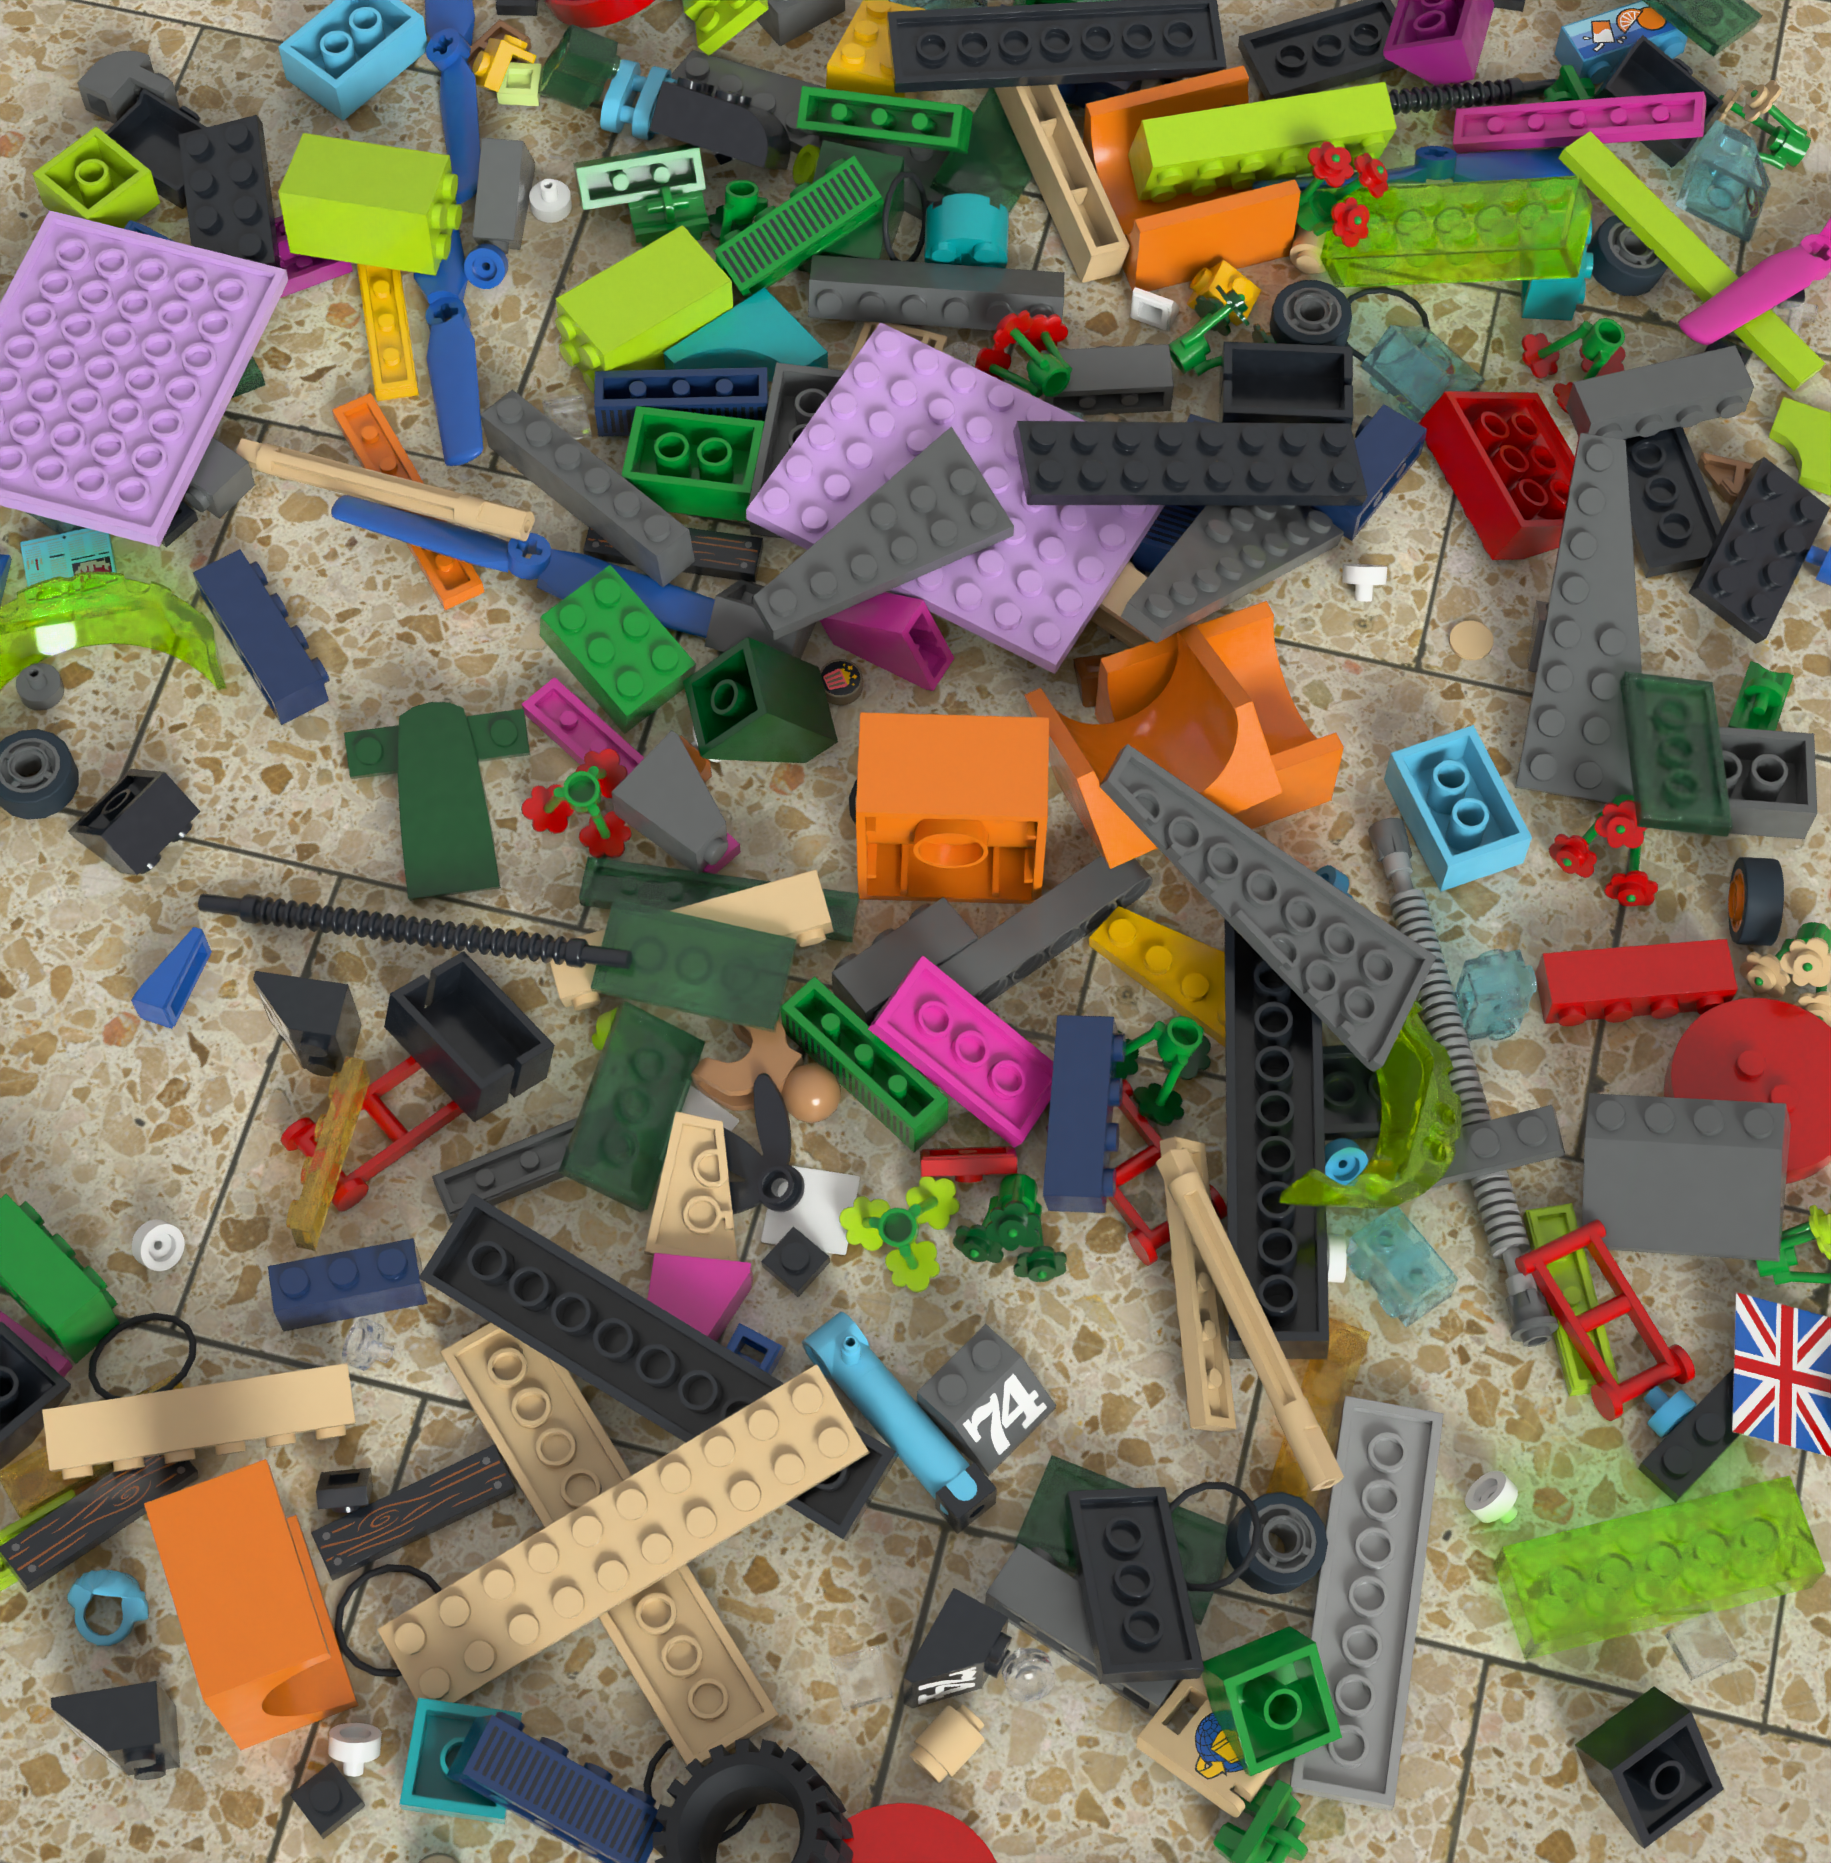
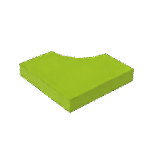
[1768,397,1831,496]

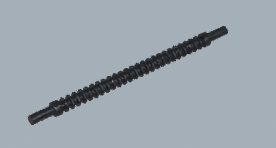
[1222,78,1557,115]
[198,893,633,969]

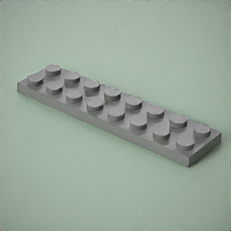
[1290,1396,1444,1811]

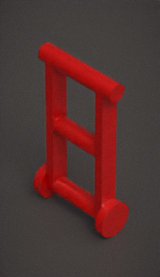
[280,1056,464,1212]
[1046,1079,1227,1266]
[1515,1219,1695,1421]

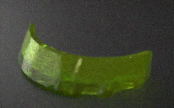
[0,572,227,690]
[1279,1000,1462,1209]

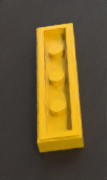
[357,264,419,401]

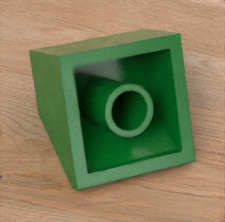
[1202,1626,1342,1776]

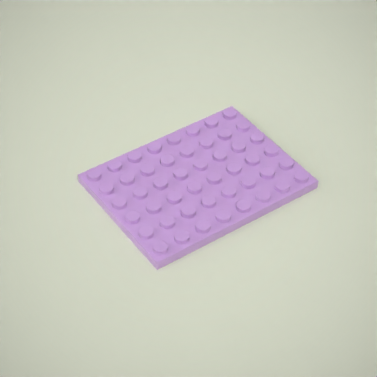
[0,210,288,547]
[746,322,1165,674]

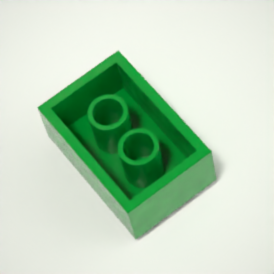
[621,406,765,522]
[539,565,696,734]
[0,1194,120,1364]

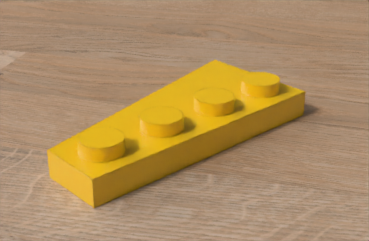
[1089,906,1225,1047]

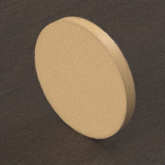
[1449,620,1494,660]

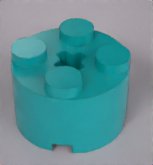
[924,193,1009,268]

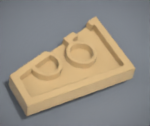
[644,1112,738,1261]

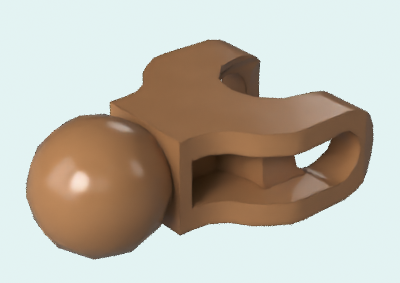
[691,1003,841,1124]

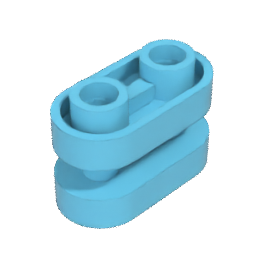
[600,59,677,141]

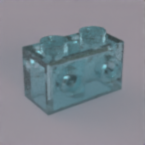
[1454,949,1537,1041]
[1346,1205,1458,1328]

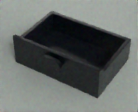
[1592,35,1724,168]
[105,89,206,209]

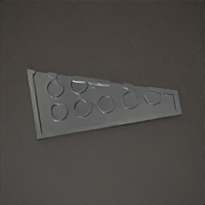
[753,426,1014,641]

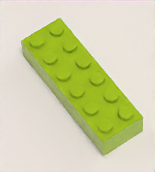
[1128,82,1397,202]

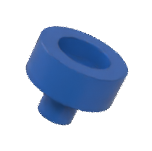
[464,244,508,289]
[1805,545,1831,586]

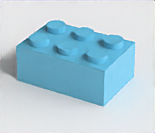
[278,0,428,121]
[1384,725,1532,892]

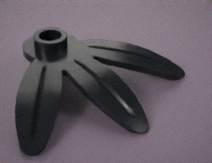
[723,1073,805,1215]

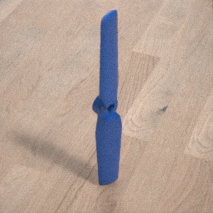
[425,0,481,204]
[1251,146,1576,191]
[414,229,483,466]
[331,495,715,638]

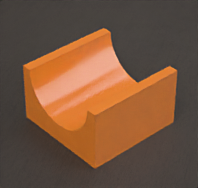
[1083,65,1301,292]
[1095,601,1344,860]
[1024,623,1283,869]
[856,712,1049,904]
[144,1459,359,1750]

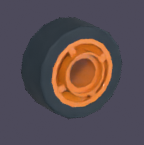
[1728,857,1784,946]

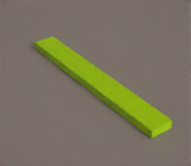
[1559,131,1826,391]

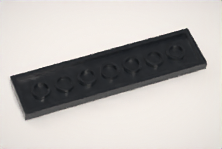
[887,0,1227,93]
[1013,421,1368,506]

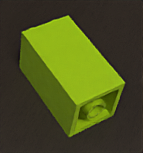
[278,133,462,276]
[555,225,733,394]

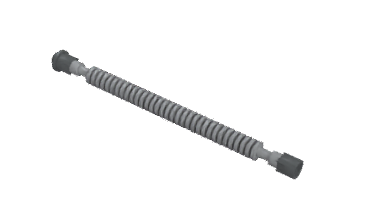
[1368,818,1559,1347]

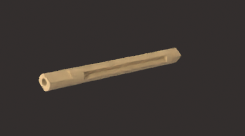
[235,438,535,541]
[1156,1148,1344,1491]

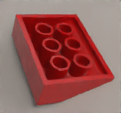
[1418,391,1575,560]

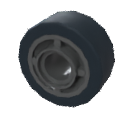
[1586,215,1668,296]
[1269,280,1352,346]
[0,729,79,820]
[1225,1492,1328,1595]

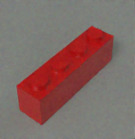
[1535,939,1738,1026]

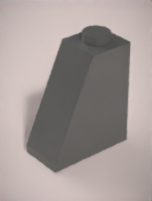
[473,138,535,255]
[612,730,728,875]

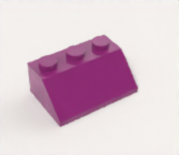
[1383,0,1494,85]

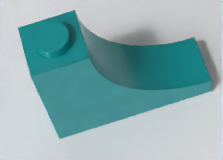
[664,287,828,382]

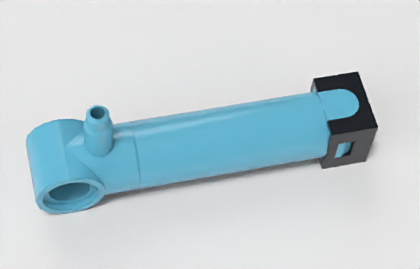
[802,1311,997,1534]

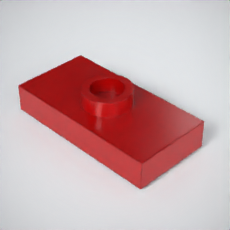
[920,1146,1017,1183]

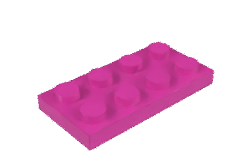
[868,955,1053,1148]

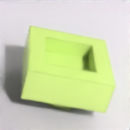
[497,62,543,106]

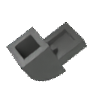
[77,51,180,124]

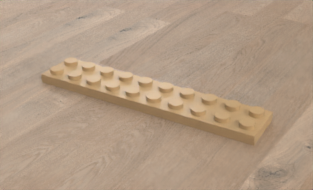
[440,1323,779,1766]
[377,1364,870,1703]

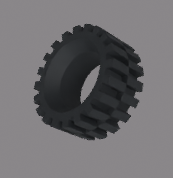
[653,1739,853,1863]

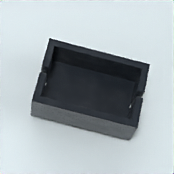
[1219,341,1354,428]
[384,951,555,1122]

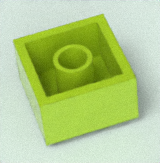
[32,126,160,229]

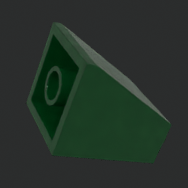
[798,140,904,274]
[683,637,838,763]

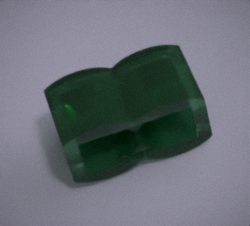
[538,24,621,111]

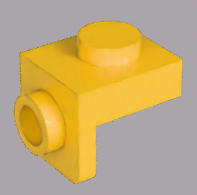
[472,34,537,92]
[1187,260,1261,326]

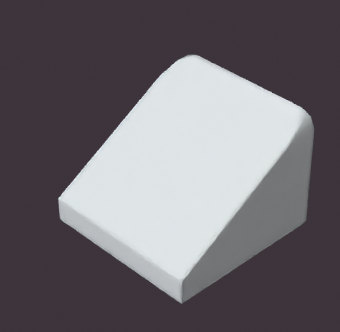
[1130,287,1179,331]

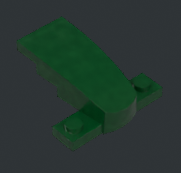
[344,702,531,901]

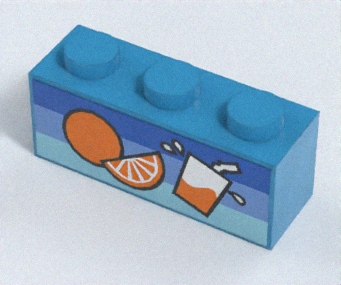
[1554,0,1691,84]

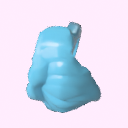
[67,1569,149,1646]

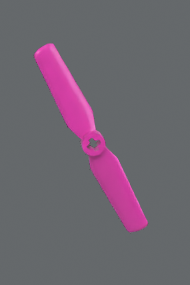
[1678,217,1831,345]

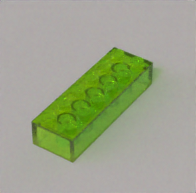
[1320,176,1593,288]
[1493,1475,1826,1660]

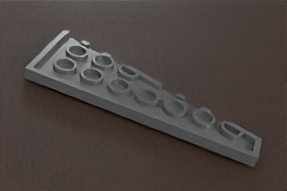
[672,50,1006,220]
[1515,433,1651,811]
[1121,505,1344,643]
[1100,744,1436,1072]

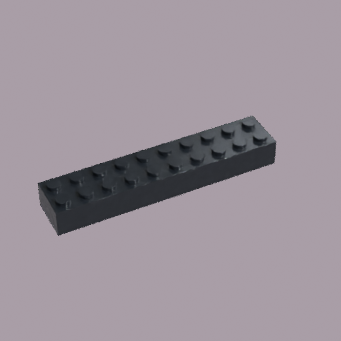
[1224,918,1329,1359]
[419,1193,899,1541]

